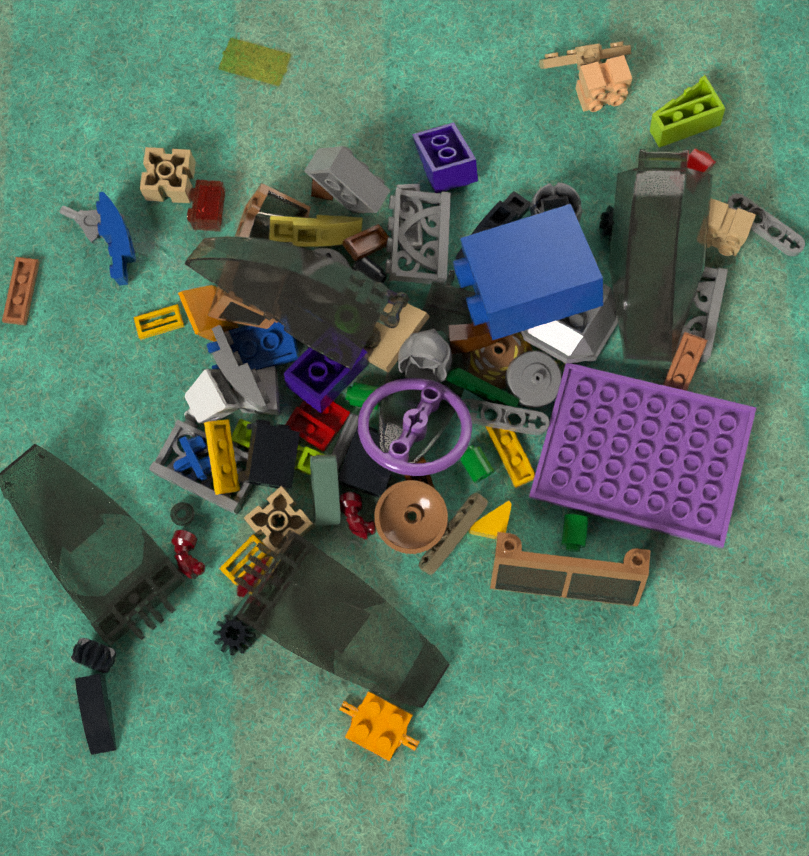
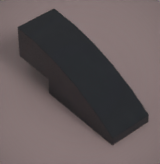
[75,674,116,755]

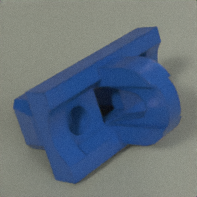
[173,435,212,482]

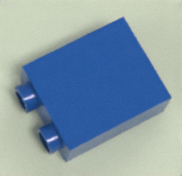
[453,204,603,340]

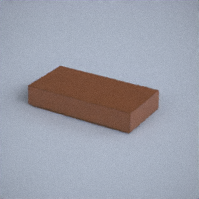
[342,224,390,261]

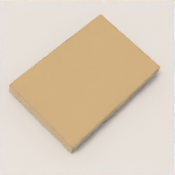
[358,297,429,373]

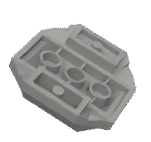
[521,284,619,363]

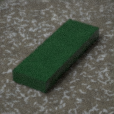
[446,368,519,407]

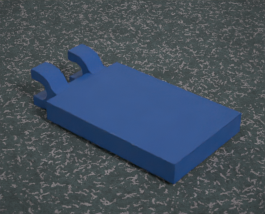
[207,313,300,370]

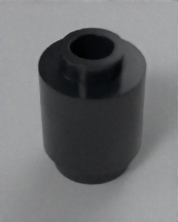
[352,257,388,289]

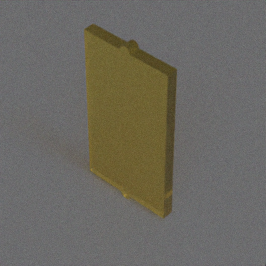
[218,38,291,86]

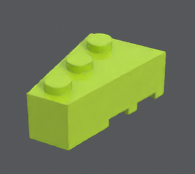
[650,75,725,148]

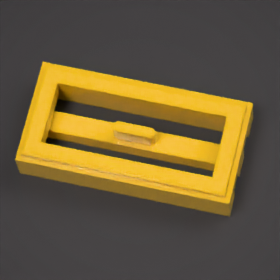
[133,304,185,340]
[219,534,271,586]

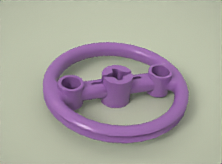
[358,378,472,476]

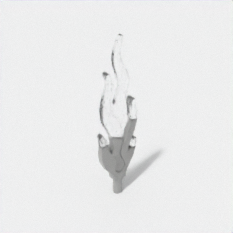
[60,205,211,281]

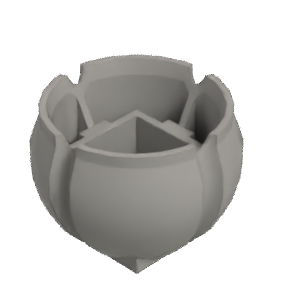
[529,182,582,222]
[398,329,453,383]

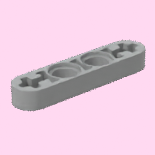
[726,193,805,257]
[456,399,549,435]

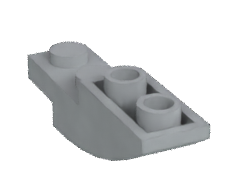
[212,325,270,413]

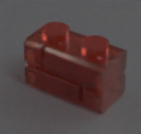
[187,179,226,232]

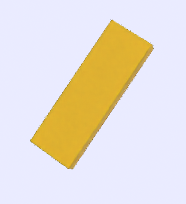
[485,418,535,488]
[204,419,240,495]

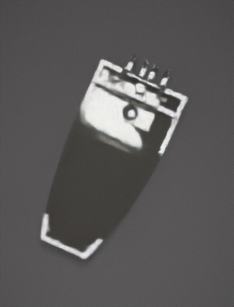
[0,444,187,645]
[233,530,450,708]

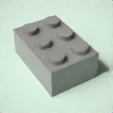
[305,146,390,213]

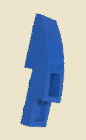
[96,192,136,286]

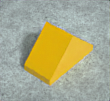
[468,501,512,539]

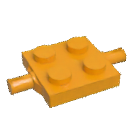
[339,691,420,761]

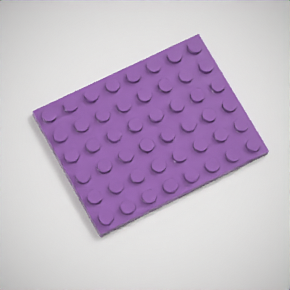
[529,363,756,549]

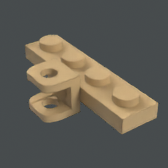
[539,41,631,70]

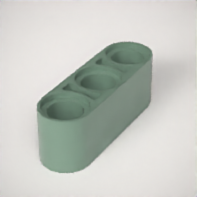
[310,454,340,526]

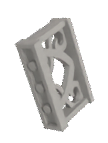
[385,188,451,286]
[648,258,728,363]
[149,419,253,515]

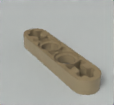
[418,492,488,575]

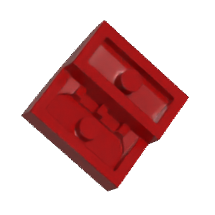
[285,400,352,452]

